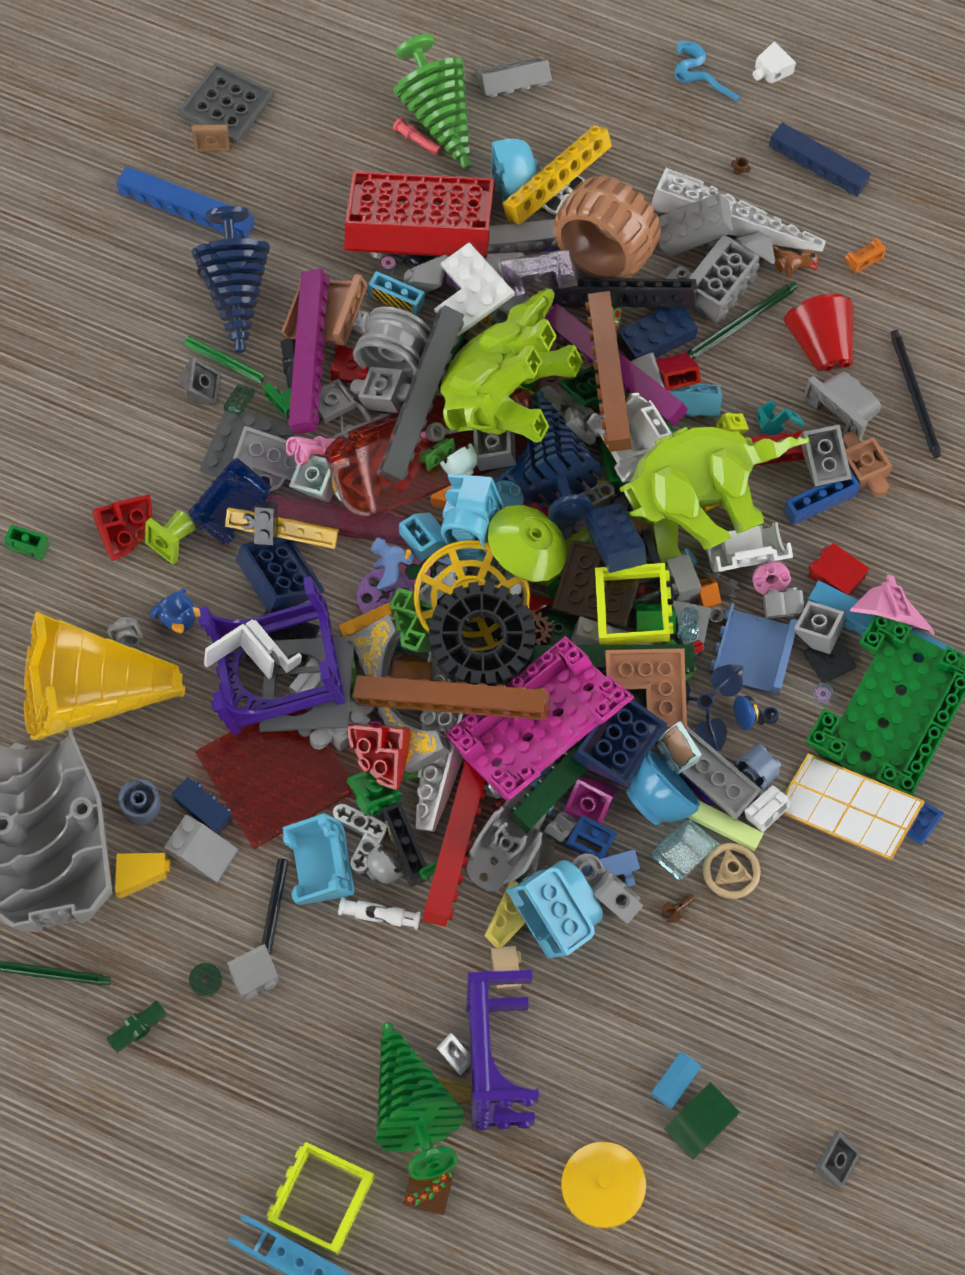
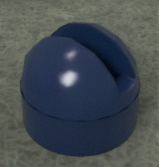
[763,707,779,724]

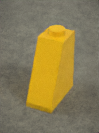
[115,853,171,898]

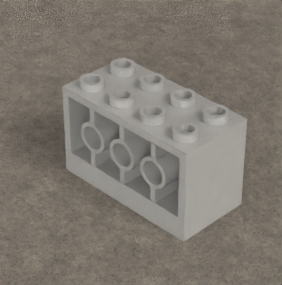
[689,235,760,325]

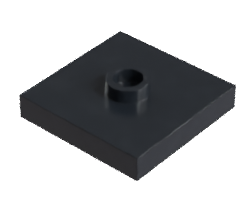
[803,638,857,684]

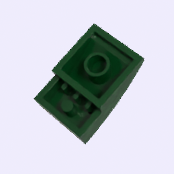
[664,1082,740,1160]

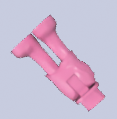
[286,436,352,465]

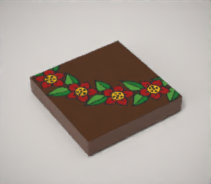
[403,1172,454,1216]

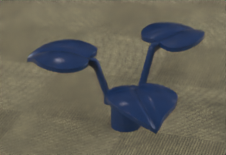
[685,664,744,752]

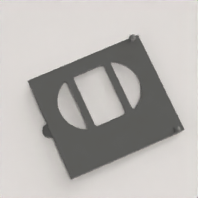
[259,636,354,737]

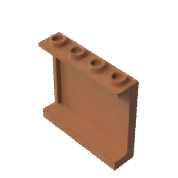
[282,274,368,345]

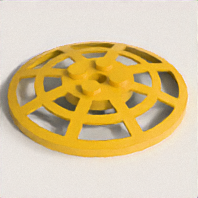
[414,540,530,652]

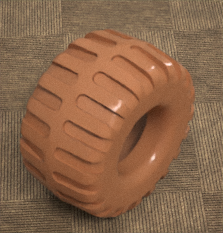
[553,176,661,278]

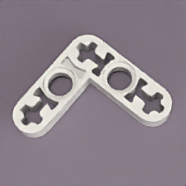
[333,804,386,875]

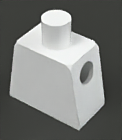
[752,42,796,83]

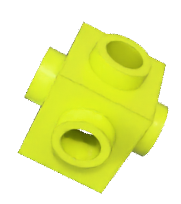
[716,413,749,436]

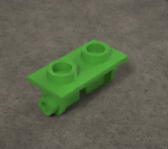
[419,438,456,471]

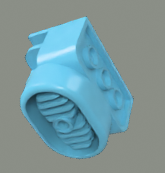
[441,474,505,561]
[506,860,603,958]

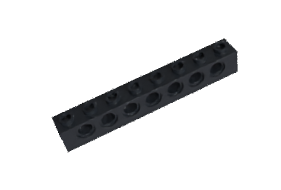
[550,278,698,308]

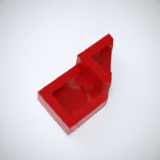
[522,594,554,614]

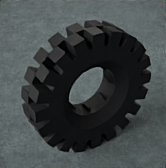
[429,581,536,686]

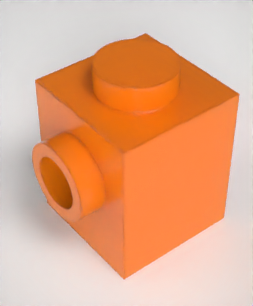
[698,577,721,608]

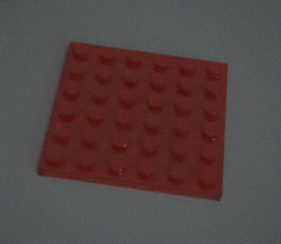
[195,709,354,850]

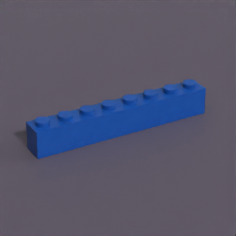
[117,166,255,238]

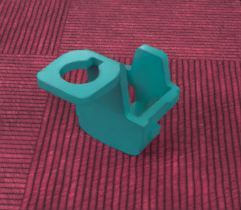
[756,401,804,435]

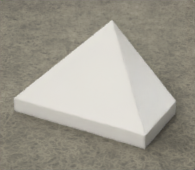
[437,1033,471,1076]

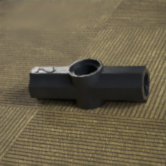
[280,338,296,389]

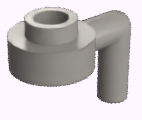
[426,422,461,442]

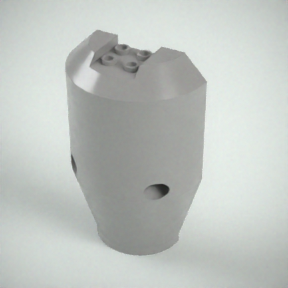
[0,727,112,932]

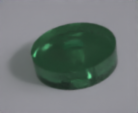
[189,963,222,997]

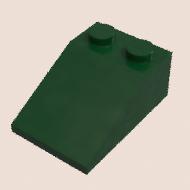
[558,366,603,410]

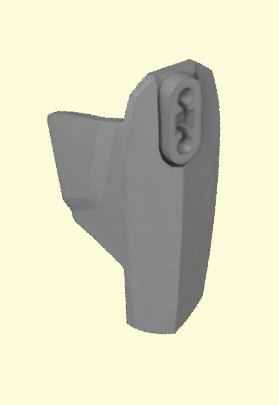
[466,785,547,891]

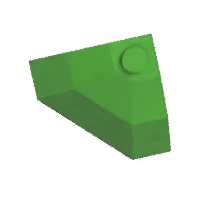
[390,588,432,653]

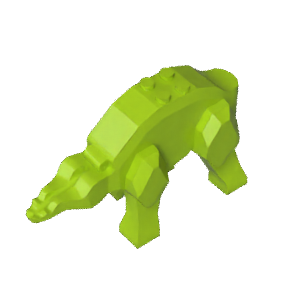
[440,288,583,442]
[619,427,809,566]

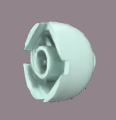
[440,443,477,475]

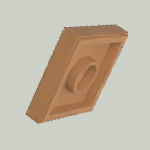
[192,125,230,151]

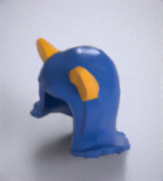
[150,588,200,634]

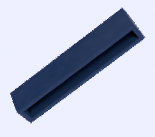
[769,122,871,197]

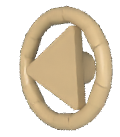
[702,843,761,899]

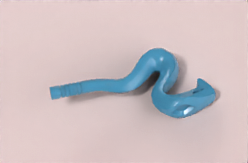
[675,41,740,102]

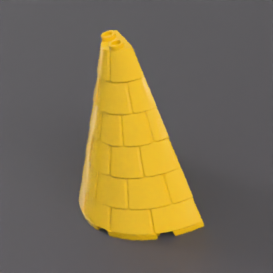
[24,612,185,740]

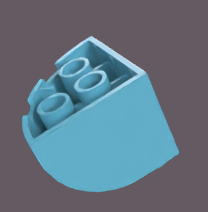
[491,139,539,202]

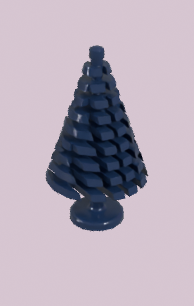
[191,206,270,353]
[521,391,602,525]

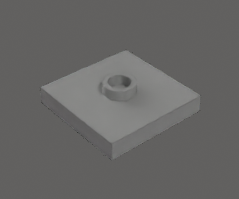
[318,379,357,423]

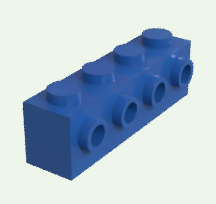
[783,471,860,526]

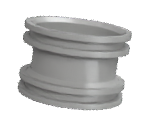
[353,306,431,384]

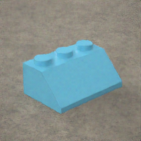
[669,384,722,418]

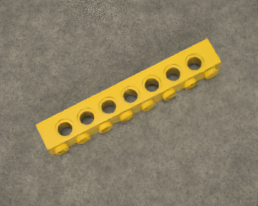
[503,125,612,225]

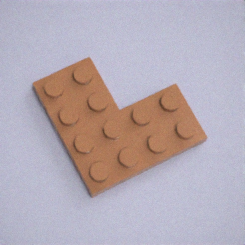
[605,649,687,728]

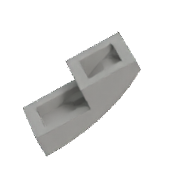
[544,811,578,842]

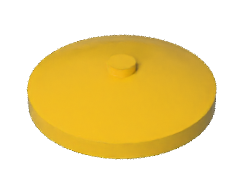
[561,1142,646,1228]

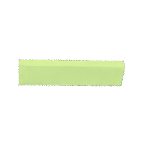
[688,800,764,852]

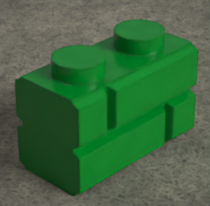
[4,524,50,560]

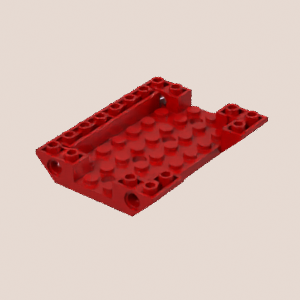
[344,171,496,258]

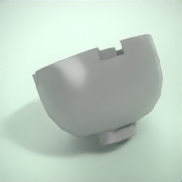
[366,843,405,884]

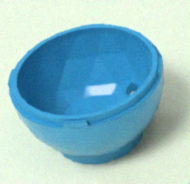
[626,751,700,825]

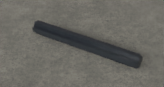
[261,858,288,955]

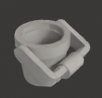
[107,617,143,647]

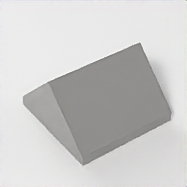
[735,232,775,264]

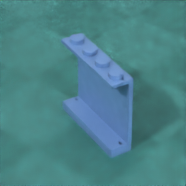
[710,603,798,696]

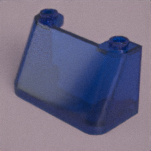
[187,458,272,545]

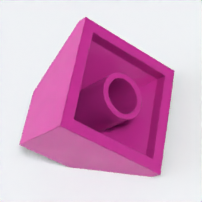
[563,777,619,824]

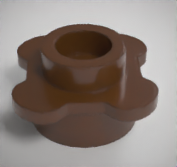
[731,157,751,175]

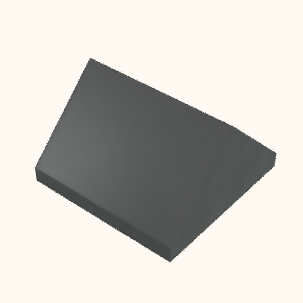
[813,1131,861,1189]

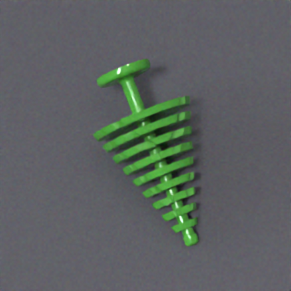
[393,34,472,169]

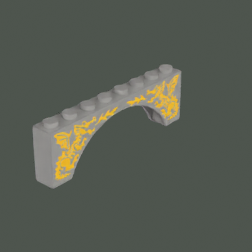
[352,614,451,774]

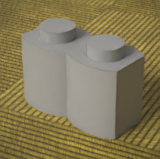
[763,588,805,619]

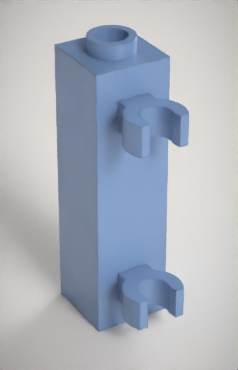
[581,850,640,887]

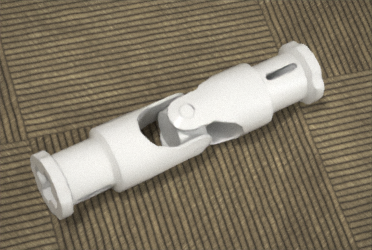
[338,897,421,930]

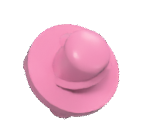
[752,561,791,595]

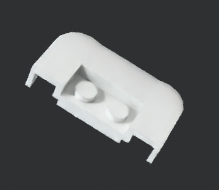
[587,393,672,482]
[706,522,793,572]

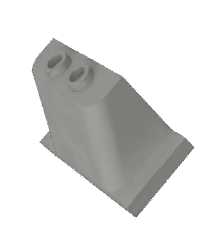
[803,371,881,440]

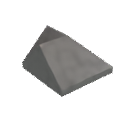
[177,358,221,405]

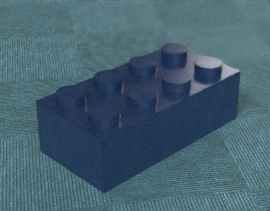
[617,307,698,361]
[585,502,646,573]

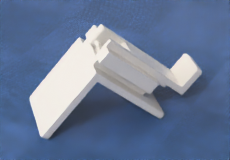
[204,619,302,679]

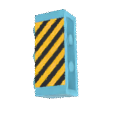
[368,271,425,316]

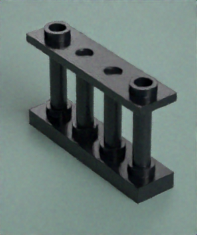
[630,529,674,616]

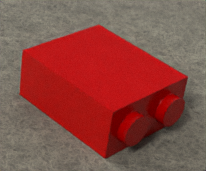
[656,353,701,391]
[808,542,870,596]

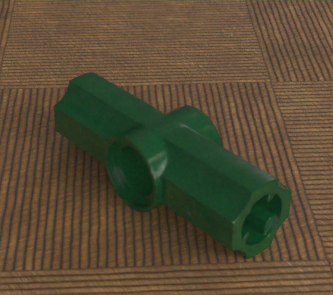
[106,1000,167,1053]

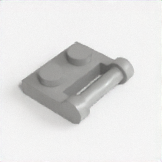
[565,407,596,444]

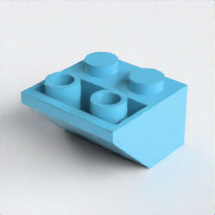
[399,513,446,561]

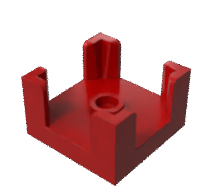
[330,344,368,383]

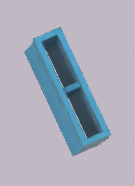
[651,1052,702,1109]

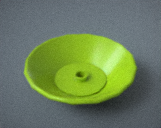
[488,505,567,582]

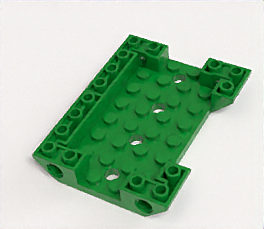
[806,615,965,796]

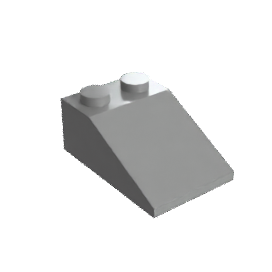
[799,425,852,487]
[164,815,238,883]
[227,944,280,1000]

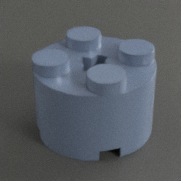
[734,744,781,792]
[118,779,161,825]

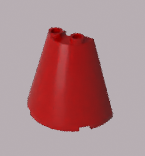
[783,294,854,372]

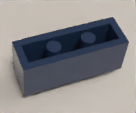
[171,777,233,835]

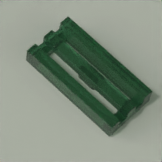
[224,384,255,416]

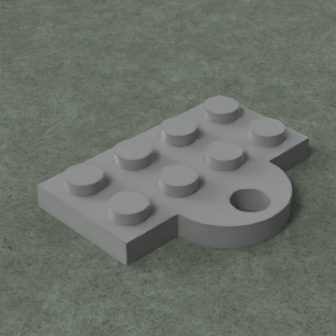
[232,426,297,492]

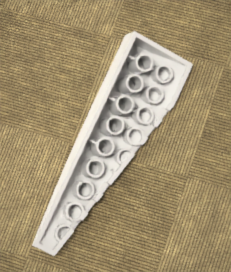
[651,168,826,252]

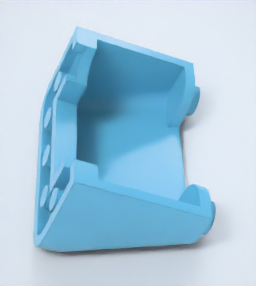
[283,813,354,905]

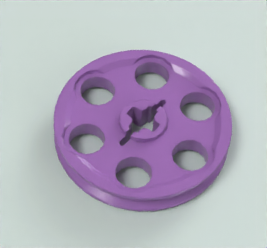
[357,568,414,614]

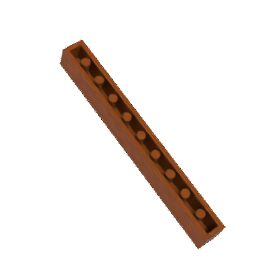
[585,291,632,452]
[352,674,551,721]

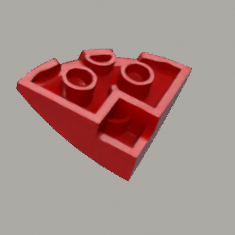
[92,494,152,561]
[347,724,411,789]

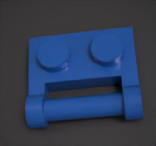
[565,815,617,859]

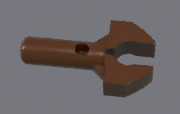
[661,894,695,923]

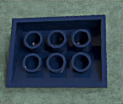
[236,538,325,614]
[572,699,667,787]

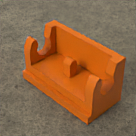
[844,238,887,274]

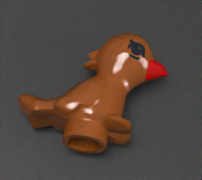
[773,245,819,278]

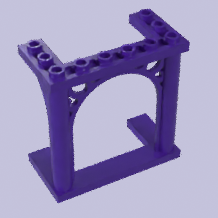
[198,576,346,735]
[466,970,539,1130]

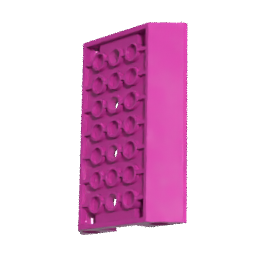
[445,636,634,801]

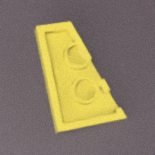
[484,880,526,948]

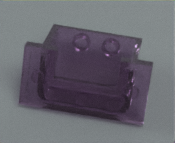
[500,248,579,296]

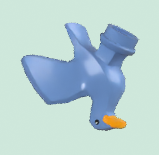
[370,537,416,591]

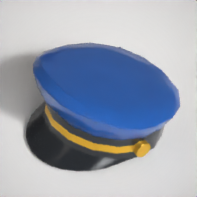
[733,695,765,731]

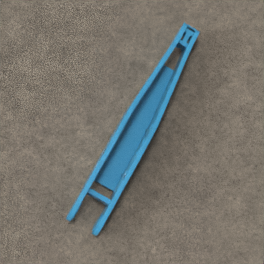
[227,1214,350,1275]

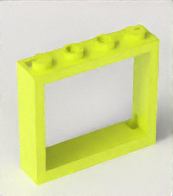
[595,563,674,645]
[266,1142,374,1256]

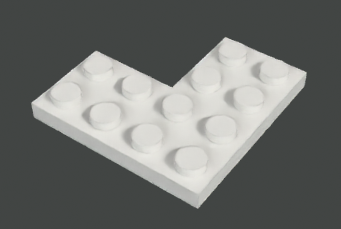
[434,243,515,337]

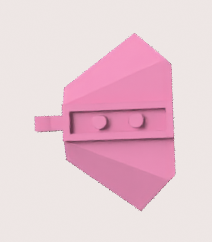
[850,574,935,636]

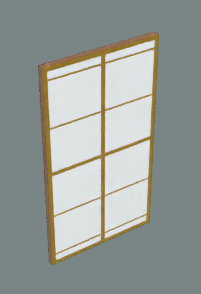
[782,753,925,862]

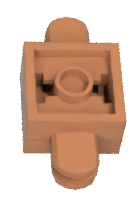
[843,432,893,498]

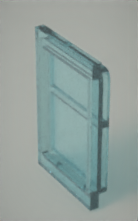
[650,819,719,881]

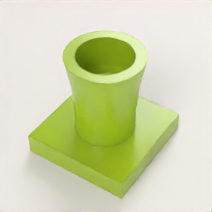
[145,510,195,565]

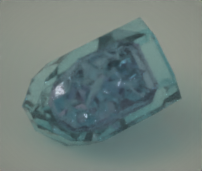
[677,606,700,641]

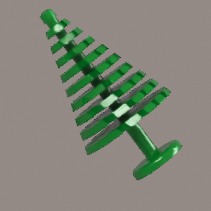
[376,1022,465,1180]

